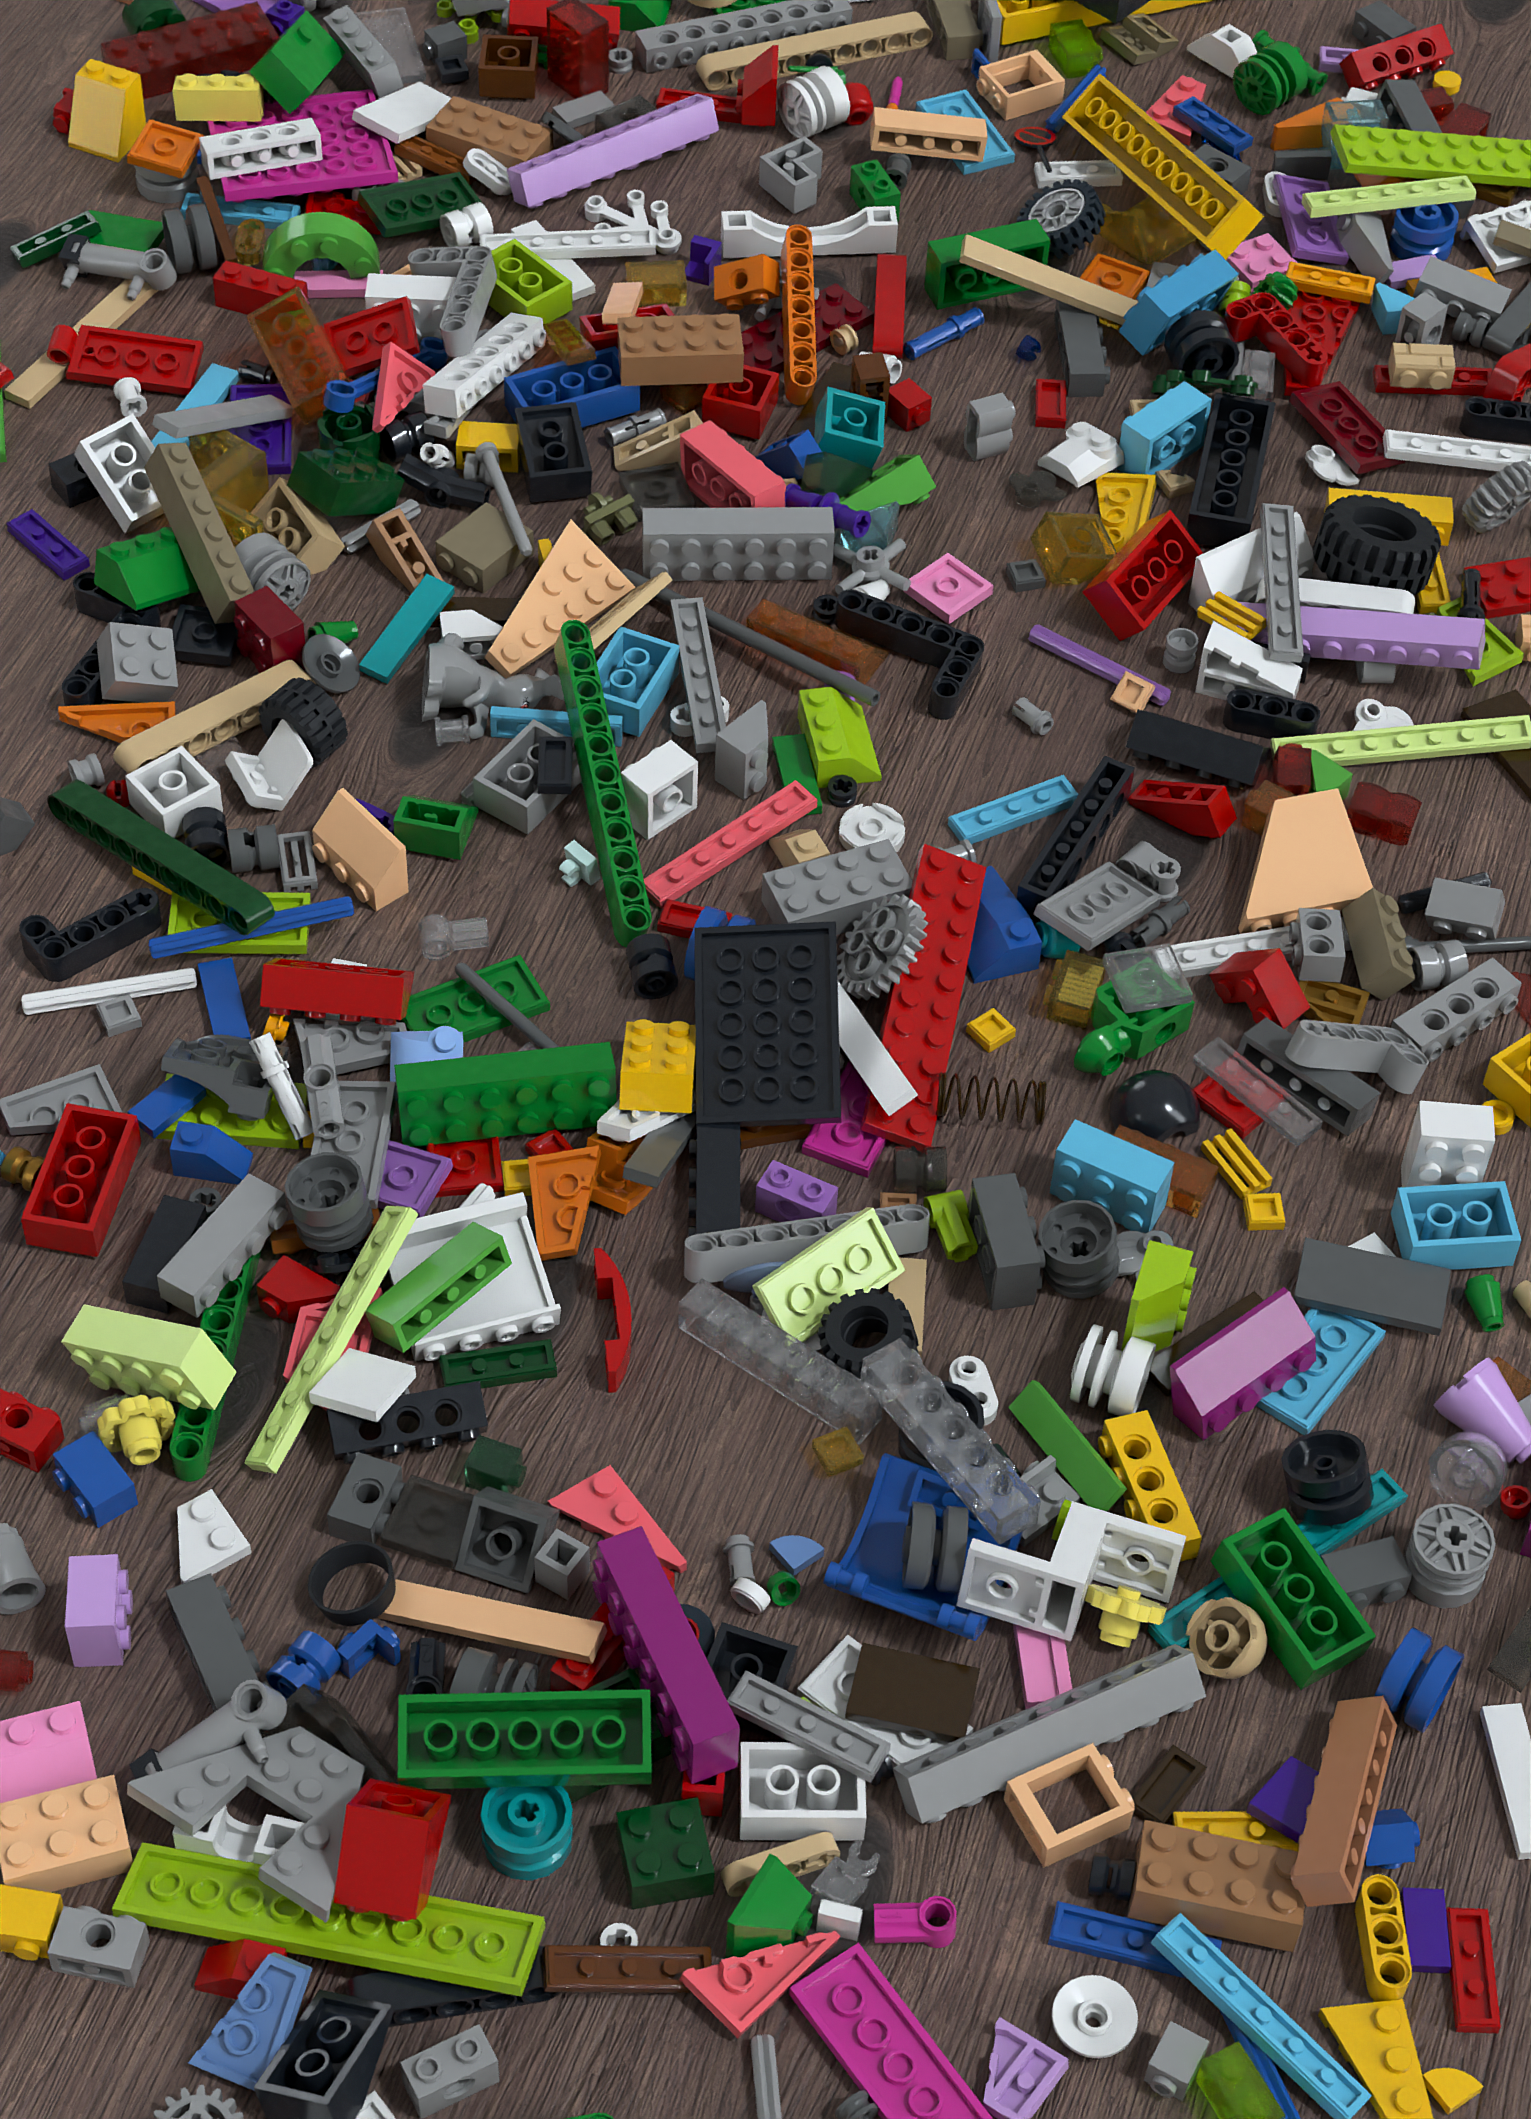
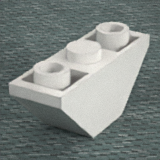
[1187,24,1257,78]

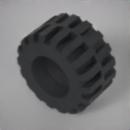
[259,677,348,769]
[818,1288,919,1393]

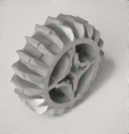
[1462,461,1531,533]

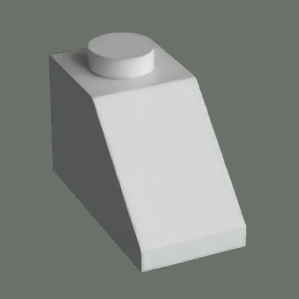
[439,610,503,660]

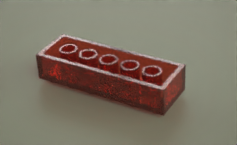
[101,2,279,100]

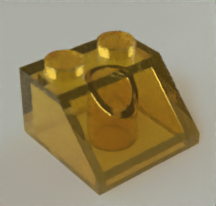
[1030,512,1117,585]

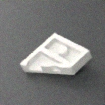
[177,1489,251,1584]

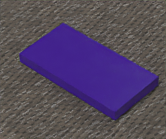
[229,384,292,476]

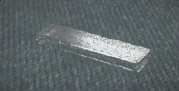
[1193,1037,1323,1147]

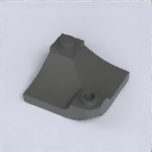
[161,1035,289,1121]

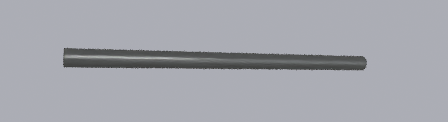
[621,568,881,707]

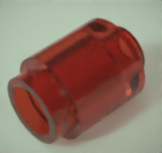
[0,1649,34,1692]

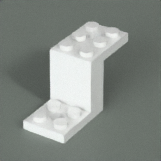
[957,1501,1187,1641]

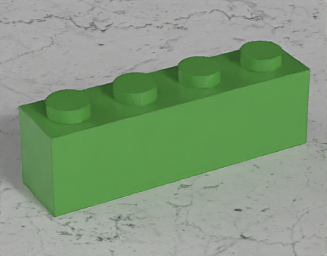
[365,1221,512,1353]

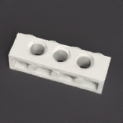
[199,118,323,180]

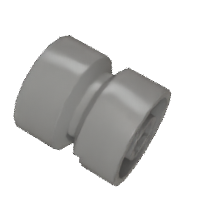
[1408,939,1469,991]

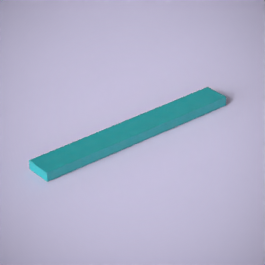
[1147,1469,1408,1649]

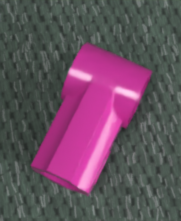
[874,1896,957,1948]

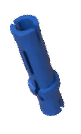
[903,307,984,360]

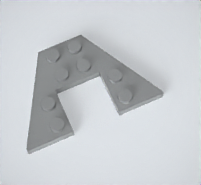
[127,1726,365,1922]

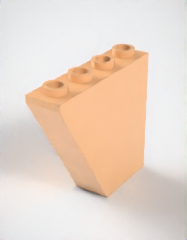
[1238,788,1373,934]

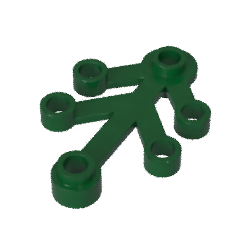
[1151,370,1258,397]

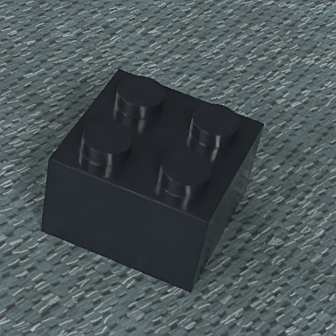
[707,1622,798,1738]

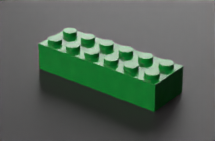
[394,1042,617,1147]
[397,1689,652,1789]

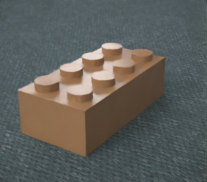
[426,96,553,168]
[617,314,744,386]
[1127,1820,1305,1952]

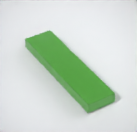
[1008,1380,1127,1512]

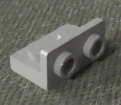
[996,1455,1081,1547]

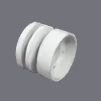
[776,66,850,138]
[1070,1324,1156,1416]

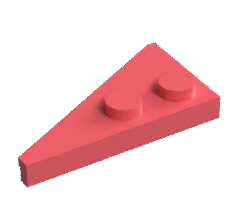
[372,342,435,433]
[548,1465,687,1574]
[680,1930,840,2039]

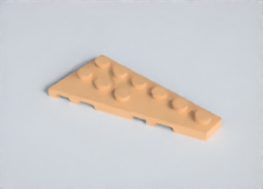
[484,520,635,678]

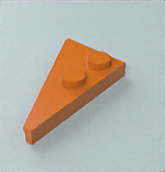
[58,701,176,743]

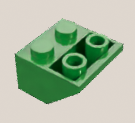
[393,795,478,860]

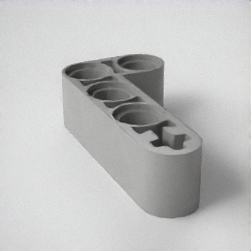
[1285,1020,1429,1094]

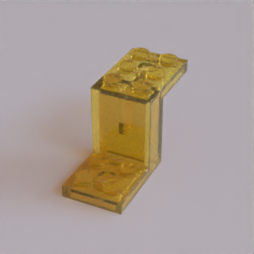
[188,430,269,548]

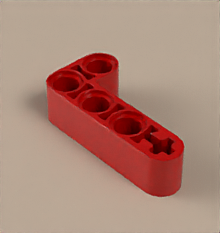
[1224,292,1328,387]
[1482,343,1531,402]

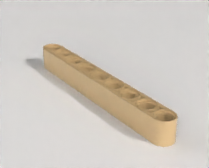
[696,12,933,91]

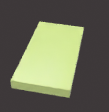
[752,1207,906,1350]

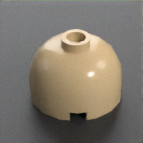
[1186,1597,1267,1679]

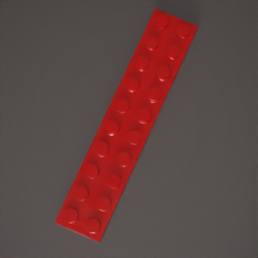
[860,843,987,1153]

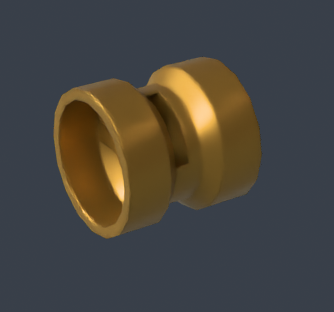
[1,1146,45,1192]

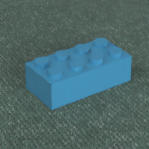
[1119,250,1239,356]

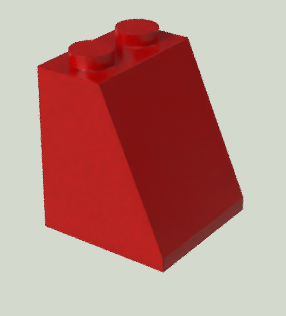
[333,1779,451,1922]

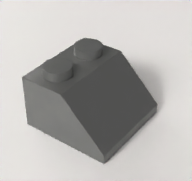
[455,1486,560,1593]

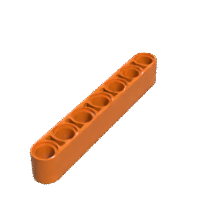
[781,224,817,405]

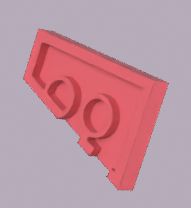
[1146,75,1206,146]

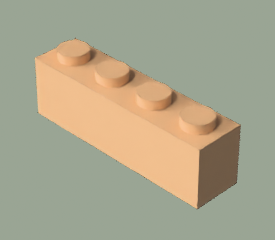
[870,107,988,162]

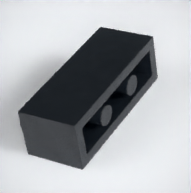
[122,1195,208,1314]

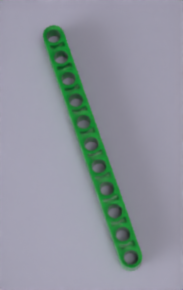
[554,620,652,947]

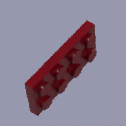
[1289,381,1406,474]

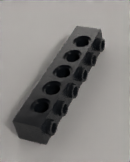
[1017,756,1135,922]

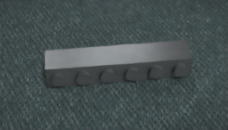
[1376,80,1476,219]

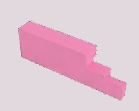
[1007,1583,1072,1710]

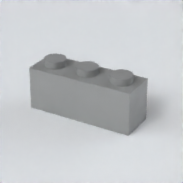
[1413,256,1512,328]

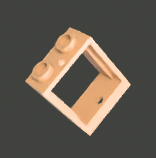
[977,49,1065,121]
[1004,1743,1135,1868]

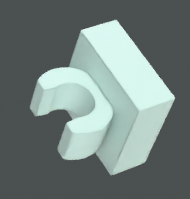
[559,840,601,887]

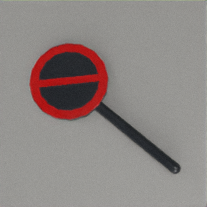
[1015,127,1056,173]

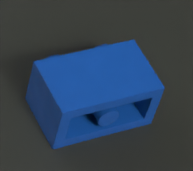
[52,1431,138,1528]

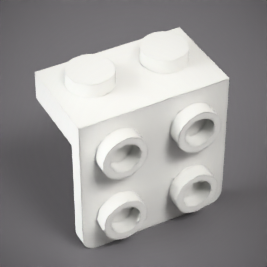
[225,719,313,811]

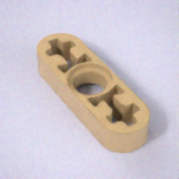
[720,1832,840,1897]

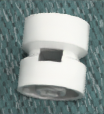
[440,202,493,247]

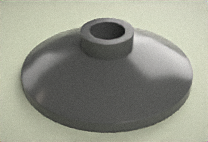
[302,634,360,693]

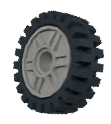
[1017,179,1105,260]

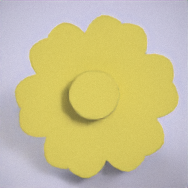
[97,1395,175,1465]
[1084,1584,1167,1648]

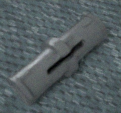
[1129,896,1190,950]

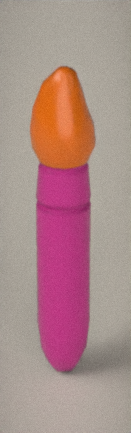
[886,76,903,110]

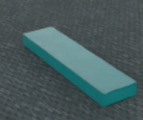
[359,574,455,684]

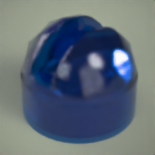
[1016,334,1041,361]

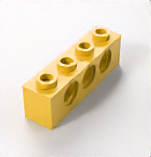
[1098,1410,1202,1562]

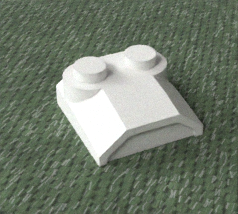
[1038,422,1124,488]

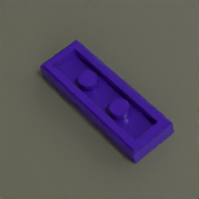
[6,509,90,581]

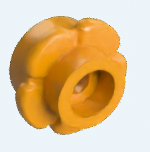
[263,1013,290,1042]

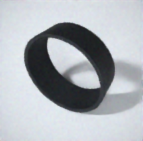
[308,1541,396,1626]

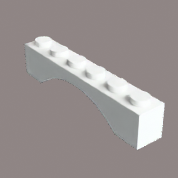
[721,206,898,258]

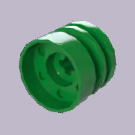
[1233,41,1308,115]

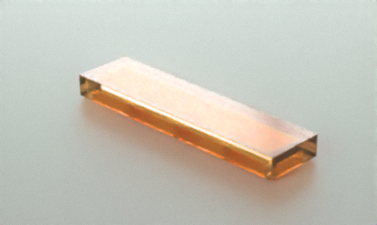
[543,318,597,366]

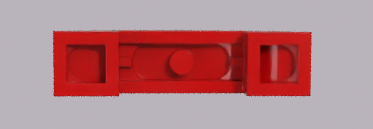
[594,1248,632,1393]

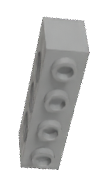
[1391,957,1522,1062]

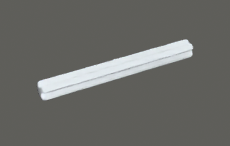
[21,968,197,1015]

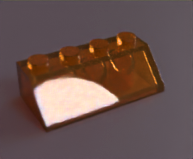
[746,599,889,684]

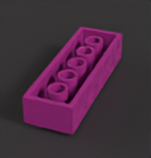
[592,1526,740,1784]

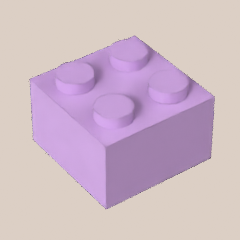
[65,1554,133,1667]

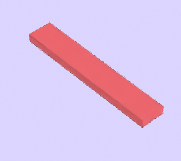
[644,780,817,909]

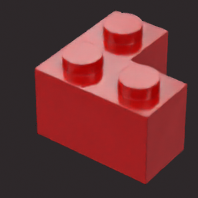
[1209,948,1310,1029]

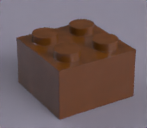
[478,34,539,99]

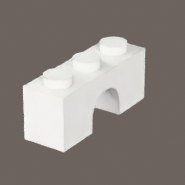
[172,1805,306,1865]

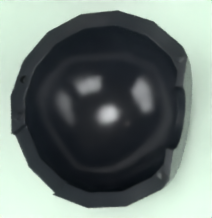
[1110,1069,1200,1151]

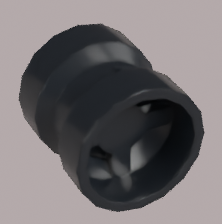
[1088,1852,1136,1901]

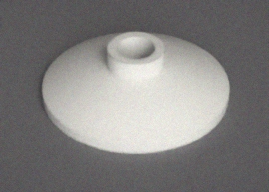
[1052,1975,1138,2058]

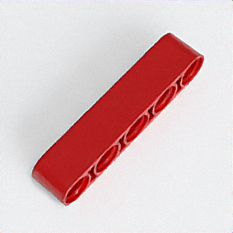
[872,254,907,359]

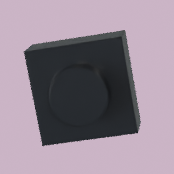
[435,54,469,84]

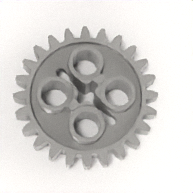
[837,894,928,1000]

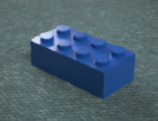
[504,346,640,427]

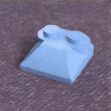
[390,1026,463,1101]

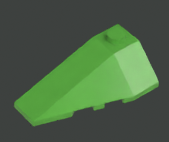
[839,455,936,512]

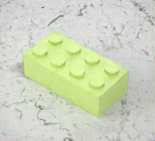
[61,1304,236,1410]

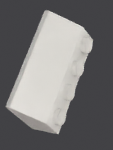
[1188,512,1315,618]

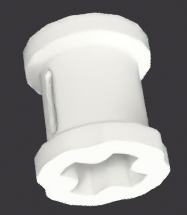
[113,377,147,417]

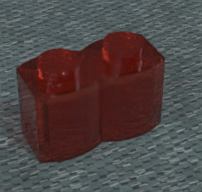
[1347,782,1422,845]

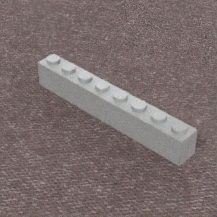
[892,1644,1206,1823]

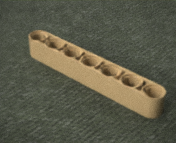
[113,660,316,774]

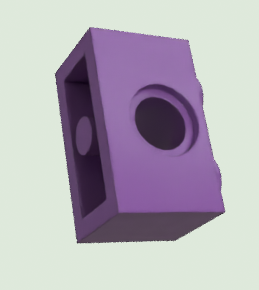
[755,1160,838,1222]

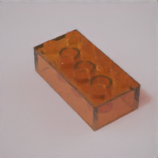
[246,286,352,425]

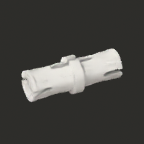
[420,442,455,469]

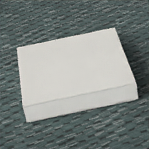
[309,1348,416,1422]

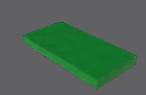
[400,955,550,1043]

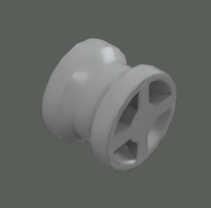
[67,753,105,786]

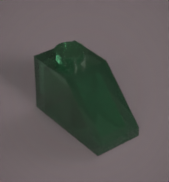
[801,452,873,497]

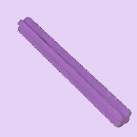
[1029,624,1171,706]

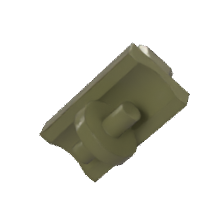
[581,492,638,547]

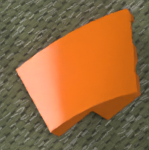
[586,1131,653,1215]

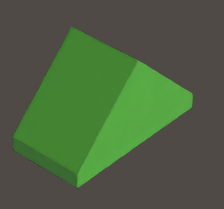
[1304,750,1353,801]

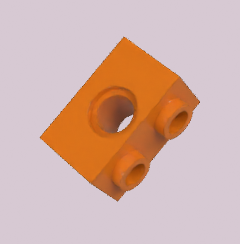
[714,254,780,310]

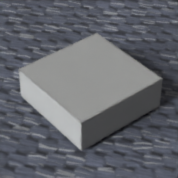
[96,994,142,1037]

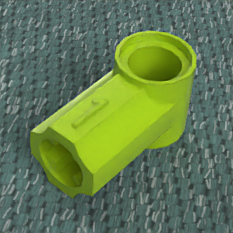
[923,1189,978,1263]

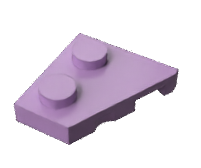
[983,2017,1069,2119]

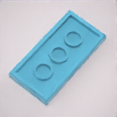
[916,89,1015,175]
[1256,1307,1386,1435]

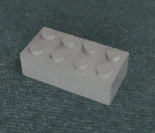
[761,839,912,935]

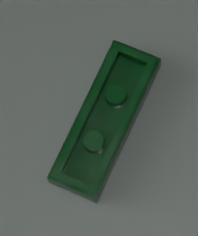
[10,211,102,269]
[439,1339,557,1389]

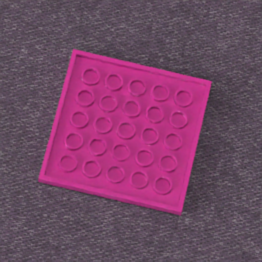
[207,89,399,203]

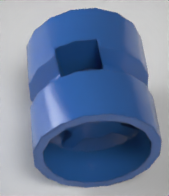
[266,1631,342,1708]

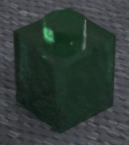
[464,1435,527,1494]

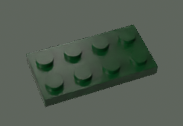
[357,172,487,238]

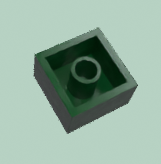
[616,1797,715,1910]

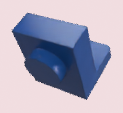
[336,1619,401,1679]

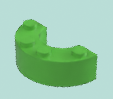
[262,212,380,279]

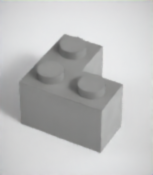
[759,136,823,214]

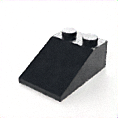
[515,402,592,503]
[254,1989,394,2119]

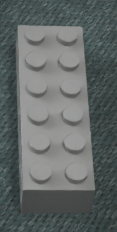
[642,507,835,581]

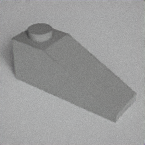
[1336,211,1394,291]

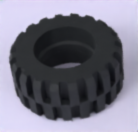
[1313,494,1441,595]

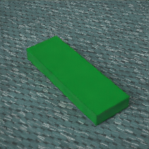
[772,734,823,815]

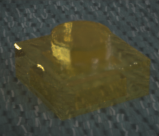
[812,1426,864,1477]

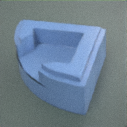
[769,1535,824,1576]

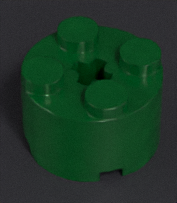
[122,0,187,56]
[317,403,382,461]

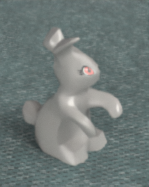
[421,633,565,739]

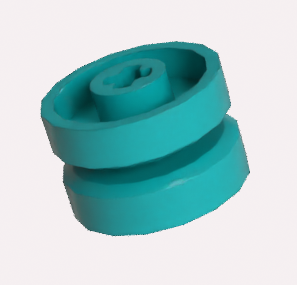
[481,1786,573,1881]

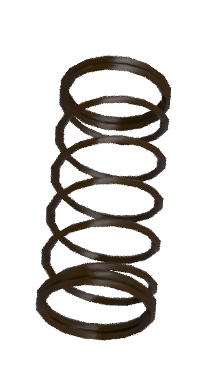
[936,1072,1046,1126]

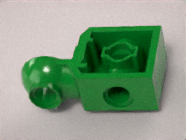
[1074,959,1195,1076]

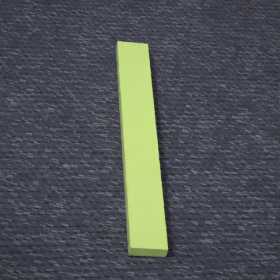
[1270,715,1531,772]
[244,1205,418,1473]

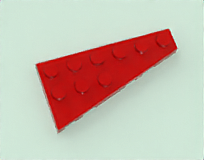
[1284,271,1362,396]

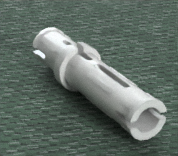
[249,1032,313,1140]

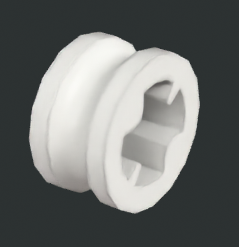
[600,1923,638,1946]

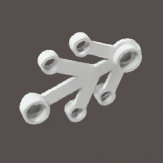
[584,190,682,255]

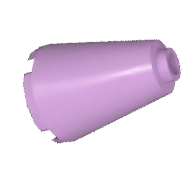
[1433,1357,1531,1464]

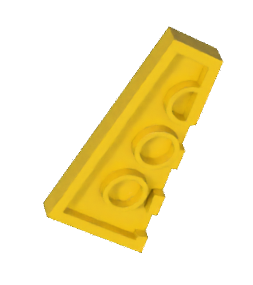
[1096,473,1156,564]

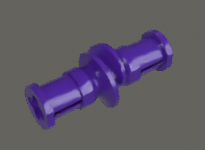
[785,483,871,538]

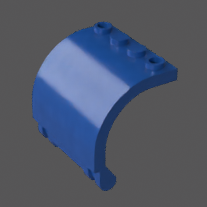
[823,1453,1031,1641]

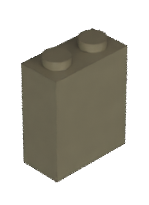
[435,502,534,594]

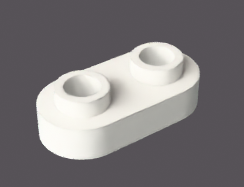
[463,149,512,195]
[949,1356,998,1426]

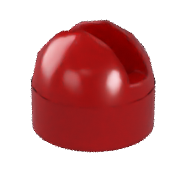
[106,779,130,808]
[1500,1485,1531,1520]

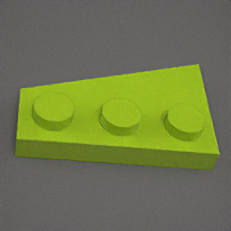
[1436,597,1524,686]

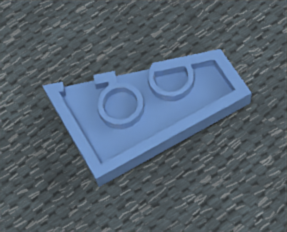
[188,1952,313,2091]

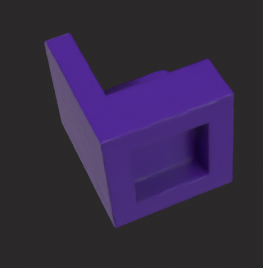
[682,235,722,286]

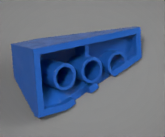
[967,866,1042,984]

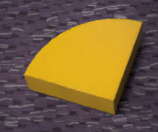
[1423,2068,1483,2115]

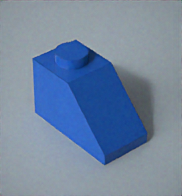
[755,429,827,482]
[169,1121,253,1185]

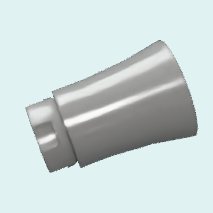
[0,1523,46,1615]

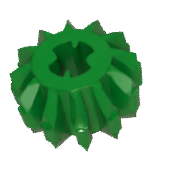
[1252,271,1298,310]

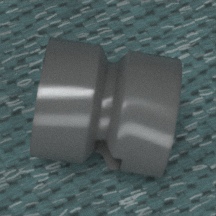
[227,824,280,873]

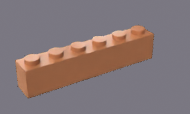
[1291,1696,1397,1907]

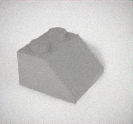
[715,700,768,800]

